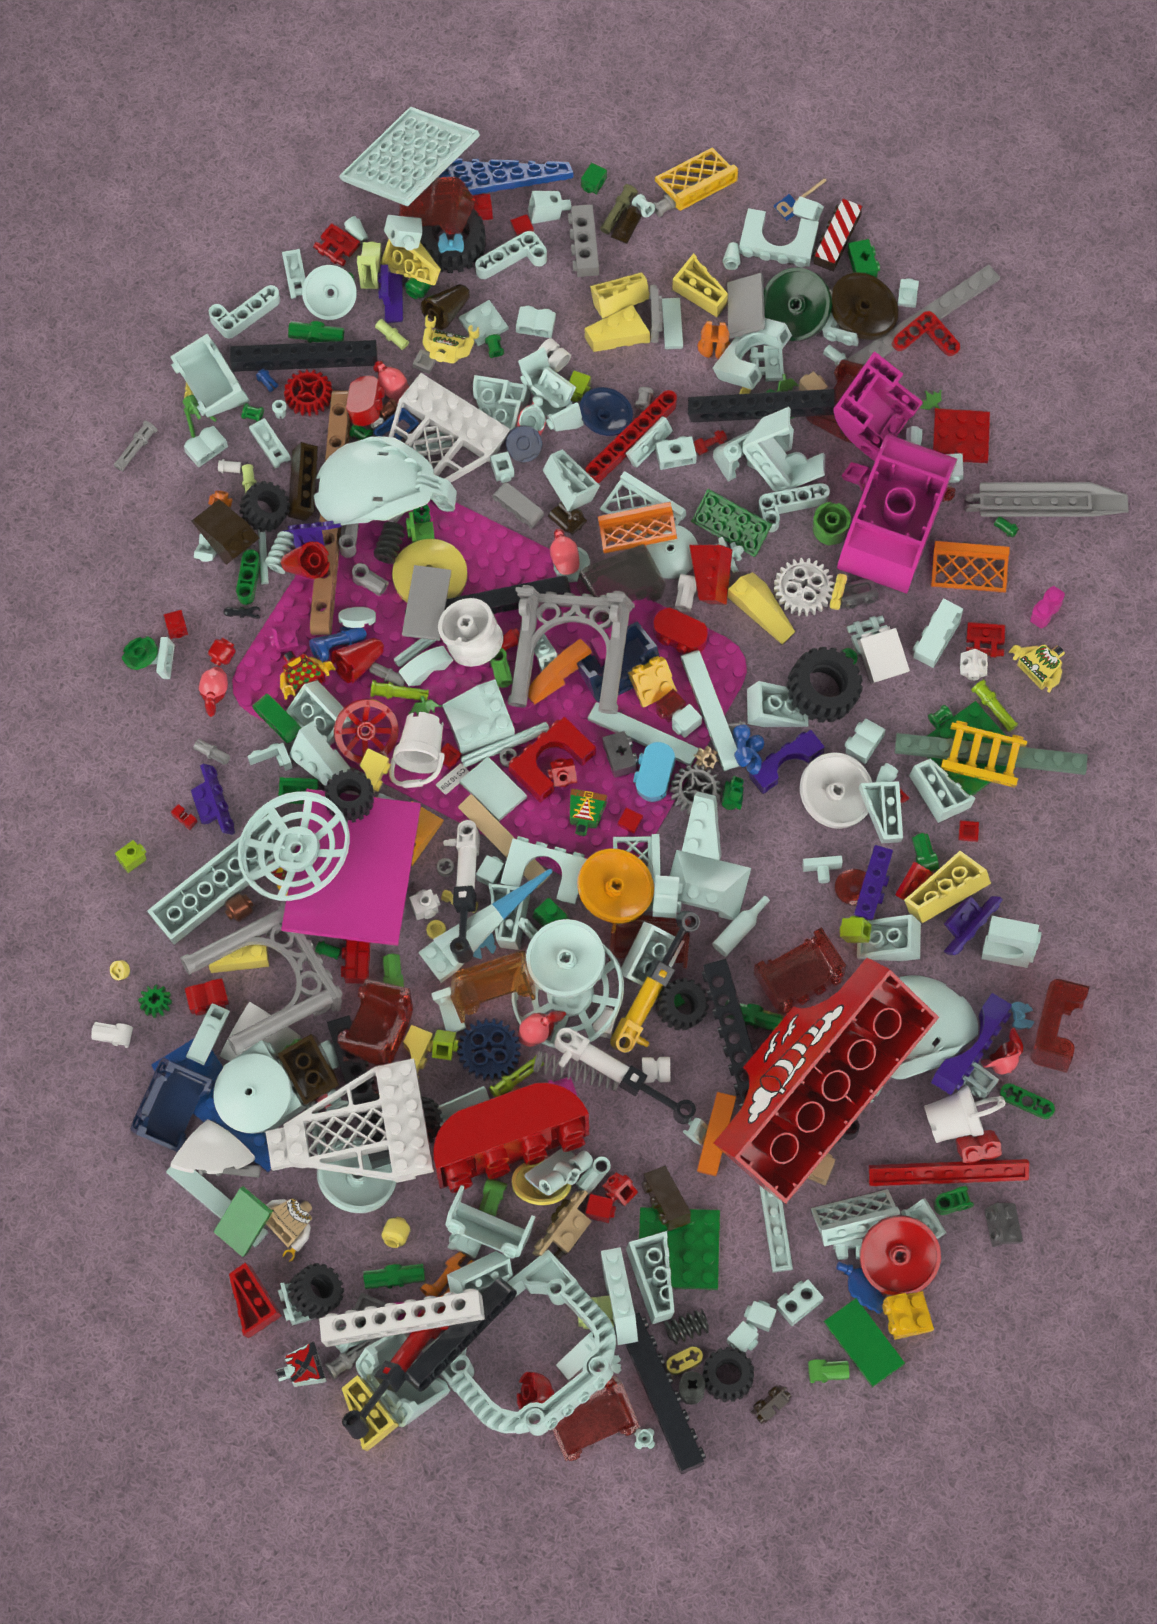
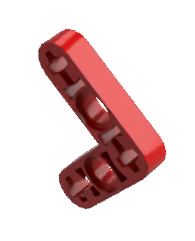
[892,311,960,356]

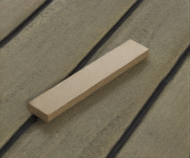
[458,794,551,889]

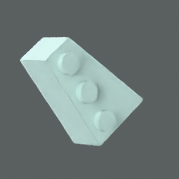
[543,449,600,512]
[682,791,721,860]

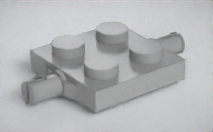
[649,285,663,343]

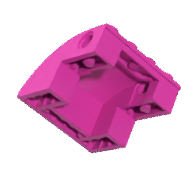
[834,351,923,461]

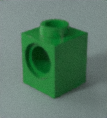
[581,162,607,195]

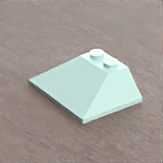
[670,850,751,920]

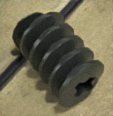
[374,521,405,564]
[664,1309,709,1345]
[679,1371,705,1405]

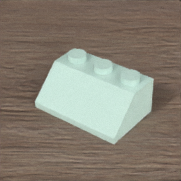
[286,680,353,746]
[621,922,685,986]

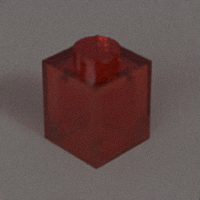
[656,689,686,723]

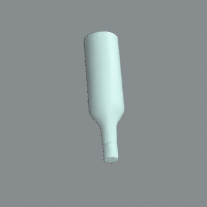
[712,896,770,957]

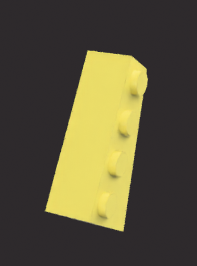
[905,851,991,923]

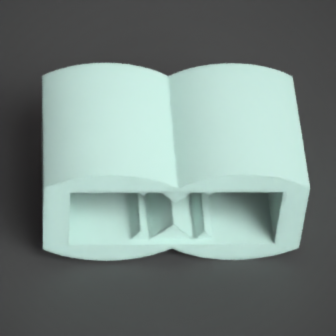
[516,306,556,338]
[184,426,228,467]
[845,719,885,764]
[653,875,683,918]

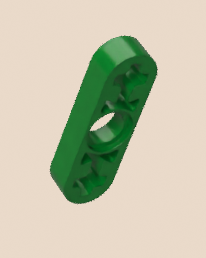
[1000,1083,1055,1119]

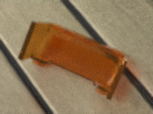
[450,951,536,1023]

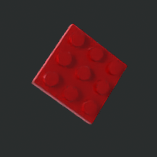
[933,408,990,463]

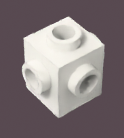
[960,649,988,681]
[409,889,441,920]

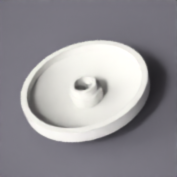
[800,753,872,829]

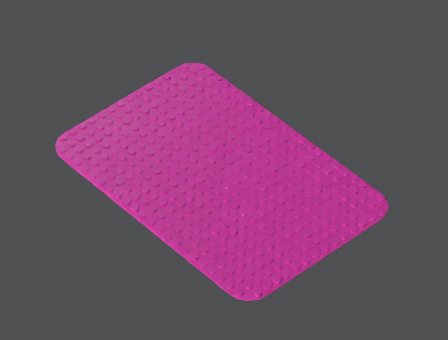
[232,499,747,876]

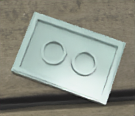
[460,757,527,822]

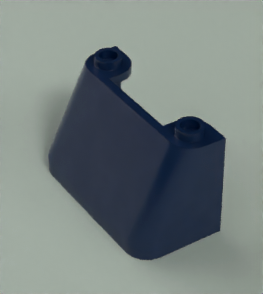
[577,621,660,703]
[130,1058,212,1152]

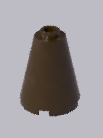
[420,284,470,330]

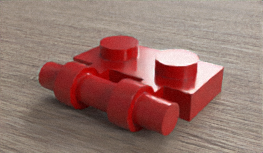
[313,223,360,266]
[966,622,1005,658]

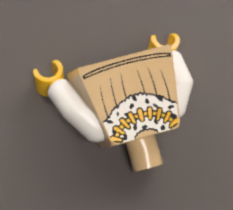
[266,1198,312,1262]

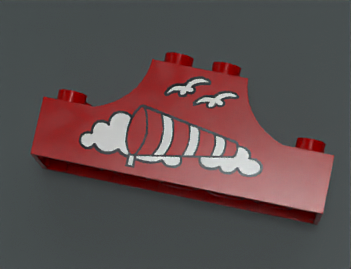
[713,958,939,1204]

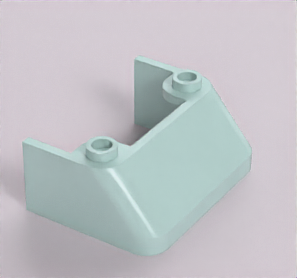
[518,347,584,431]
[743,407,825,492]
[445,1185,535,1258]

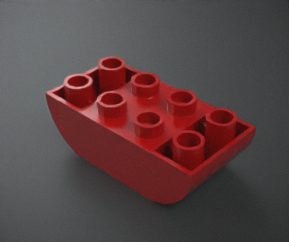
[434,1083,589,1193]

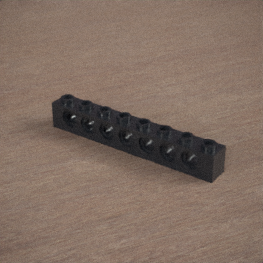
[230,340,378,372]
[688,389,837,422]
[701,958,754,1109]
[327,1015,391,1169]

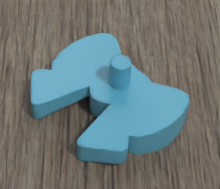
[438,232,464,253]
[473,933,496,959]
[1011,1002,1034,1030]

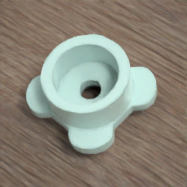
[634,1428,655,1449]

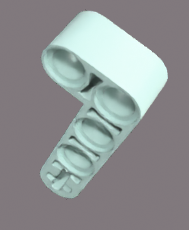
[475,231,547,279]
[209,285,280,339]
[758,483,830,532]

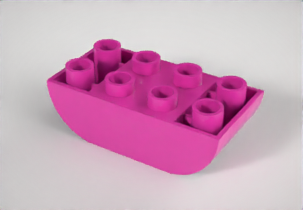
[837,434,957,594]

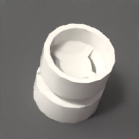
[538,338,571,373]
[642,1057,670,1083]

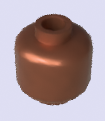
[224,893,254,922]

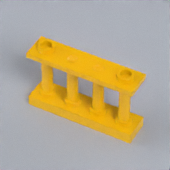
[941,721,1027,788]

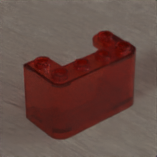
[754,927,846,1015]
[1030,979,1090,1073]

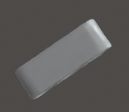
[492,482,544,529]

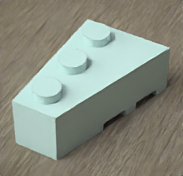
[913,598,963,668]
[289,721,350,786]
[909,759,976,823]
[859,781,903,843]
[489,883,530,950]
[447,1251,513,1310]

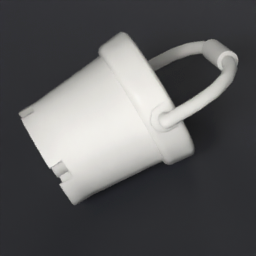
[389,712,445,788]
[924,1086,1005,1143]

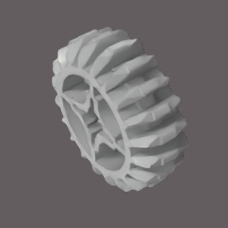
[670,764,722,815]

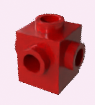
[547,758,577,787]
[602,1172,638,1206]

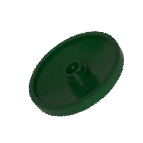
[764,268,832,341]

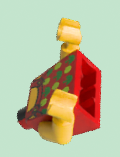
[280,651,336,699]

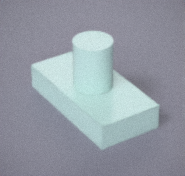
[151,637,175,679]
[802,856,843,883]

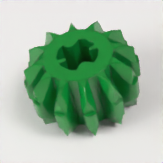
[138,984,172,1018]

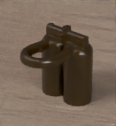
[548,501,587,535]

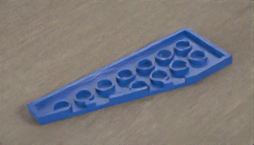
[429,158,574,201]
[151,1038,272,1172]

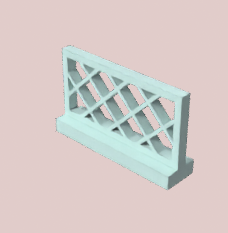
[600,471,687,538]
[613,834,661,911]
[811,1189,900,1247]

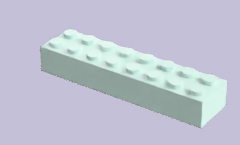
[147,814,295,945]

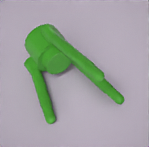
[183,395,217,438]

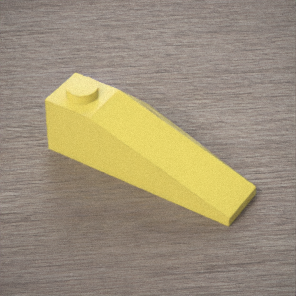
[380,239,441,285]
[727,572,795,645]

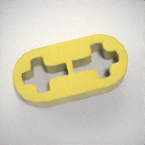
[666,1347,703,1375]

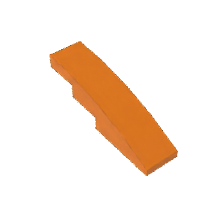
[528,639,592,705]
[697,1092,736,1177]

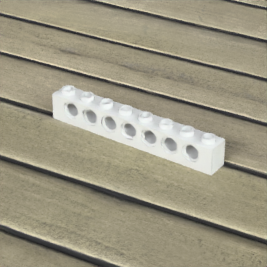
[319,1289,485,1347]

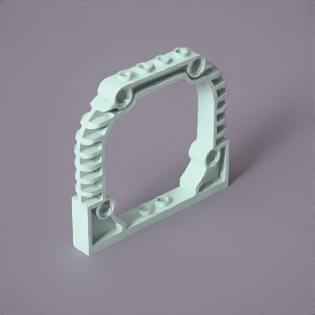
[422,1250,616,1436]

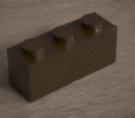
[641,1165,691,1231]

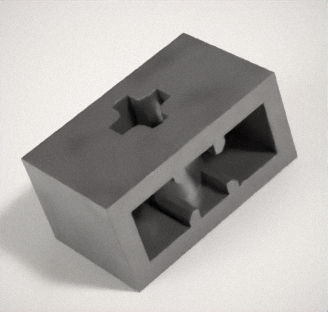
[603,731,638,778]

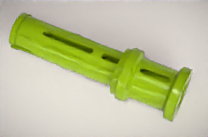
[371,680,429,701]
[971,680,1018,732]
[489,1055,544,1097]

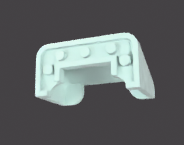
[171,334,250,417]
[713,425,794,482]
[356,1333,450,1427]

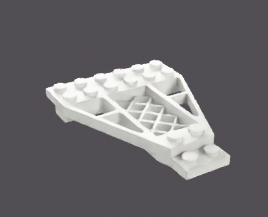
[373,373,511,523]
[266,1058,434,1183]

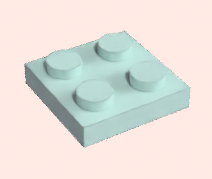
[459,300,509,346]

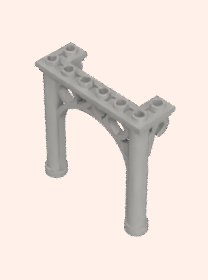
[508,585,635,714]
[180,901,343,1055]

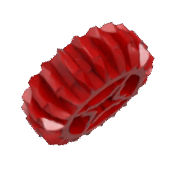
[284,369,333,417]

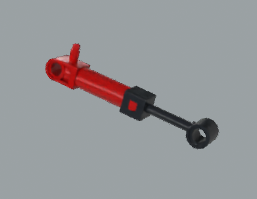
[342,1306,451,1439]

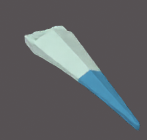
[418,869,552,983]

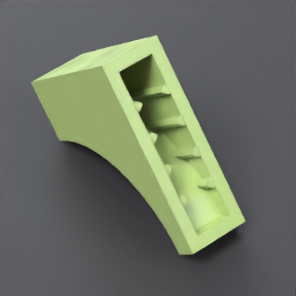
[357,241,382,289]

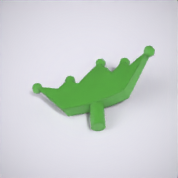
[777,374,799,392]
[918,389,942,410]
[408,695,442,716]

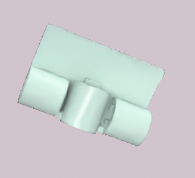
[525,1148,593,1195]

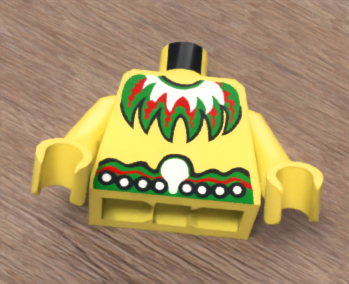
[423,315,480,363]
[1009,645,1065,693]

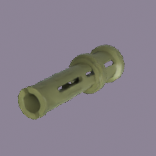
[600,184,638,234]

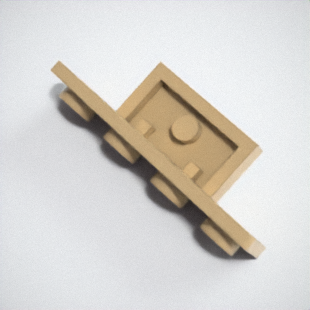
[532,1190,592,1256]

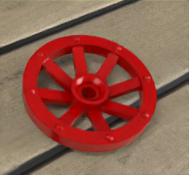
[334,699,399,763]

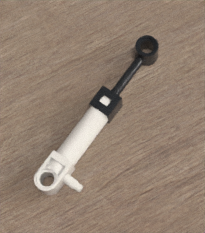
[443,820,480,963]
[554,1027,696,1124]

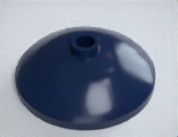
[579,387,633,436]

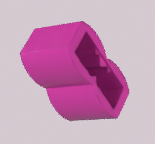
[1030,586,1065,629]

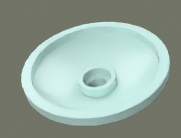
[302,265,357,320]
[643,525,698,579]

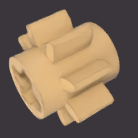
[694,746,719,771]

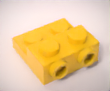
[628,656,677,708]
[882,1291,934,1340]

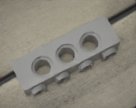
[568,204,599,277]

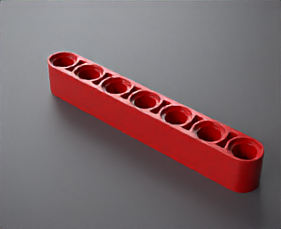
[585,390,677,484]

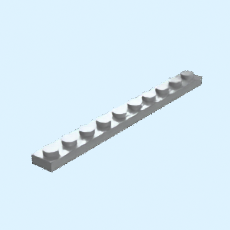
[846,265,1000,374]

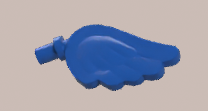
[836,1262,885,1314]

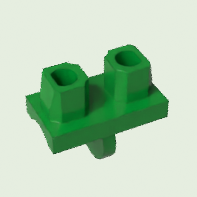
[721,776,744,810]

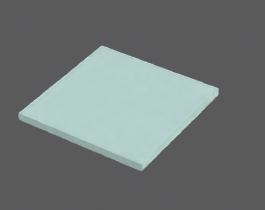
[339,107,480,206]

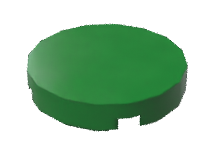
[122,636,158,670]

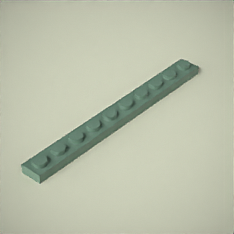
[895,733,1088,775]

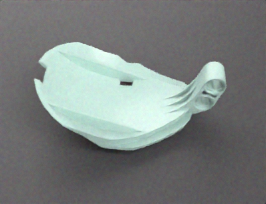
[314,436,457,525]
[870,975,978,1103]

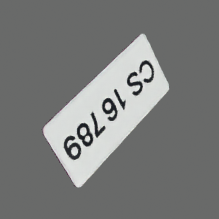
[436,764,469,795]

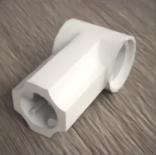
[675,574,697,612]
[91,1022,133,1048]

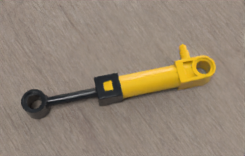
[610,911,700,1053]

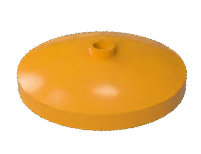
[577,849,654,923]

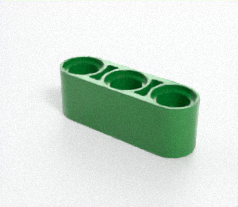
[236,549,260,605]
[252,693,301,744]

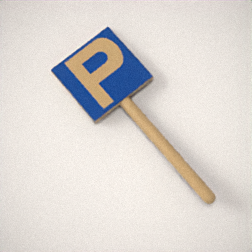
[773,179,826,221]

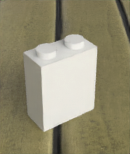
[857,626,910,684]

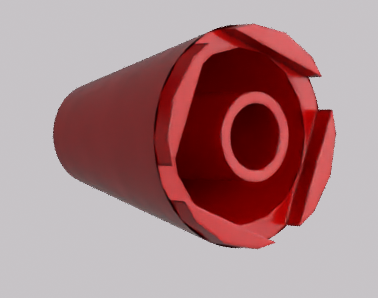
[281,541,330,579]
[330,637,384,684]

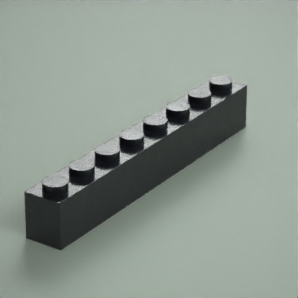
[625,1312,706,1474]

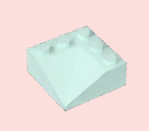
[442,680,515,755]

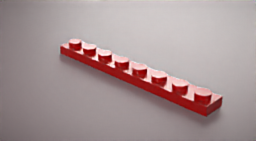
[869,1159,1029,1186]

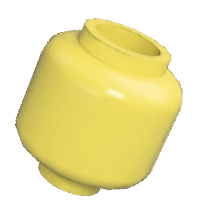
[381,1217,411,1248]

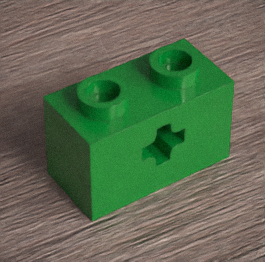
[847,239,880,278]

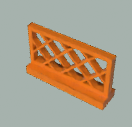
[598,502,677,554]
[931,541,1010,593]

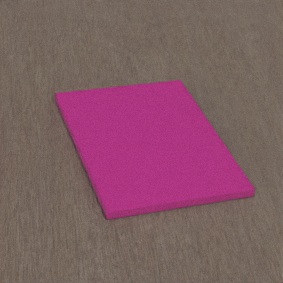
[281,789,421,946]

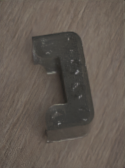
[576,545,666,623]

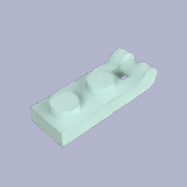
[282,249,306,299]
[249,418,291,469]

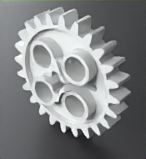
[774,558,835,616]

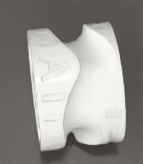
[438,598,503,667]

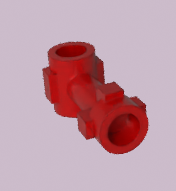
[693,430,727,456]

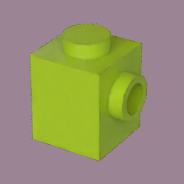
[569,371,591,402]
[115,840,147,873]
[839,916,872,943]
[432,1030,459,1060]

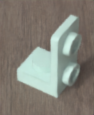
[822,313,859,346]
[534,634,557,672]
[248,743,292,771]
[431,987,466,1032]

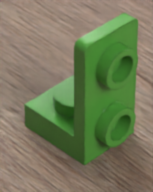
[406,511,435,543]

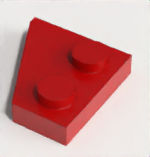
[895,862,934,901]

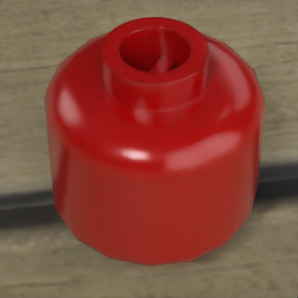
[208,638,236,667]

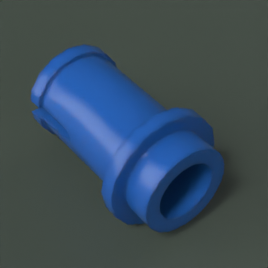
[256,369,279,392]

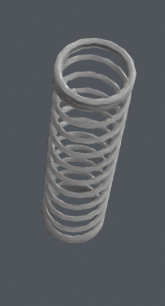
[534,1051,619,1091]

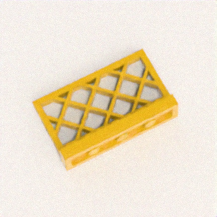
[655,147,738,211]

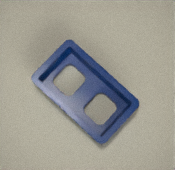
[373,408,419,440]

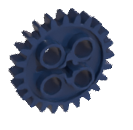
[457,1018,521,1082]

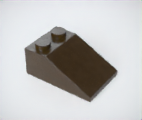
[191,499,260,565]
[277,1034,340,1105]

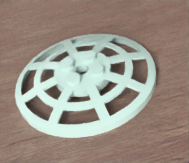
[238,792,350,901]
[512,943,624,1048]

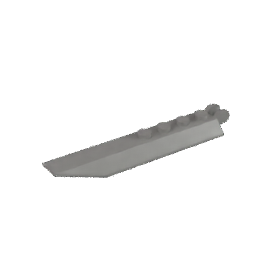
[964,482,1128,517]

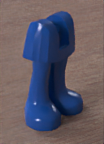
[309,626,367,662]
[732,724,764,775]

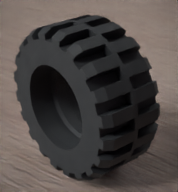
[420,202,486,273]
[787,647,863,723]

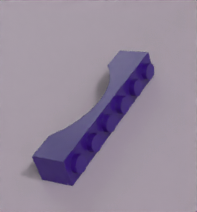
[931,993,1012,1095]

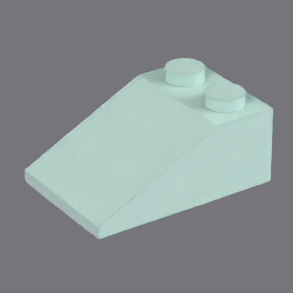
[747,681,808,727]
[857,914,921,961]

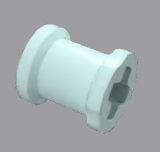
[632,194,655,217]

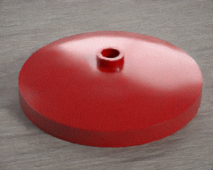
[859,1215,941,1296]

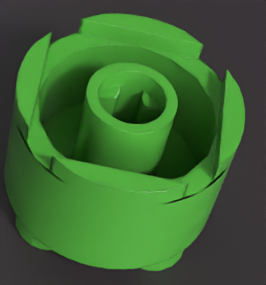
[813,502,851,546]

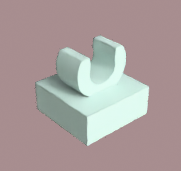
[683,1117,708,1145]

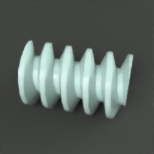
[265,531,295,574]

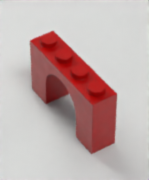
[509,716,596,803]

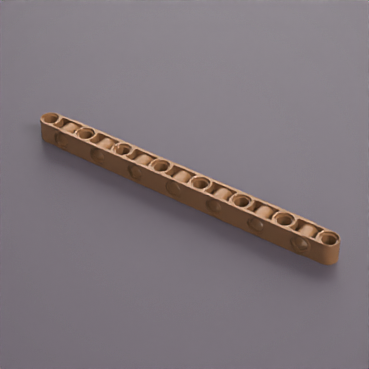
[310,390,351,635]

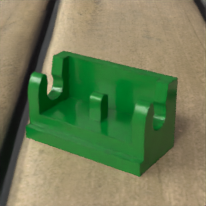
[279,777,319,804]

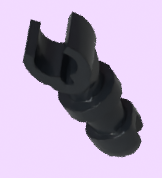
[224,606,261,619]

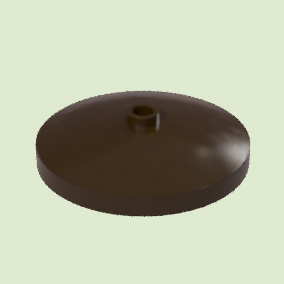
[830,273,899,340]

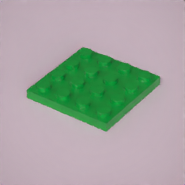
[927,701,1012,796]
[637,1207,720,1290]

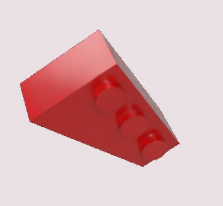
[689,545,733,605]
[229,1262,282,1338]

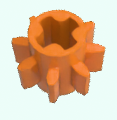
[208,490,232,507]

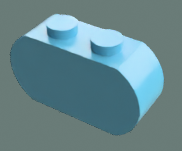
[633,742,676,802]

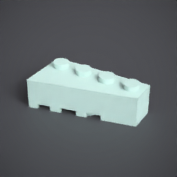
[626,1231,674,1324]

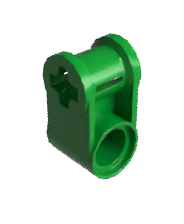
[934,1186,974,1215]

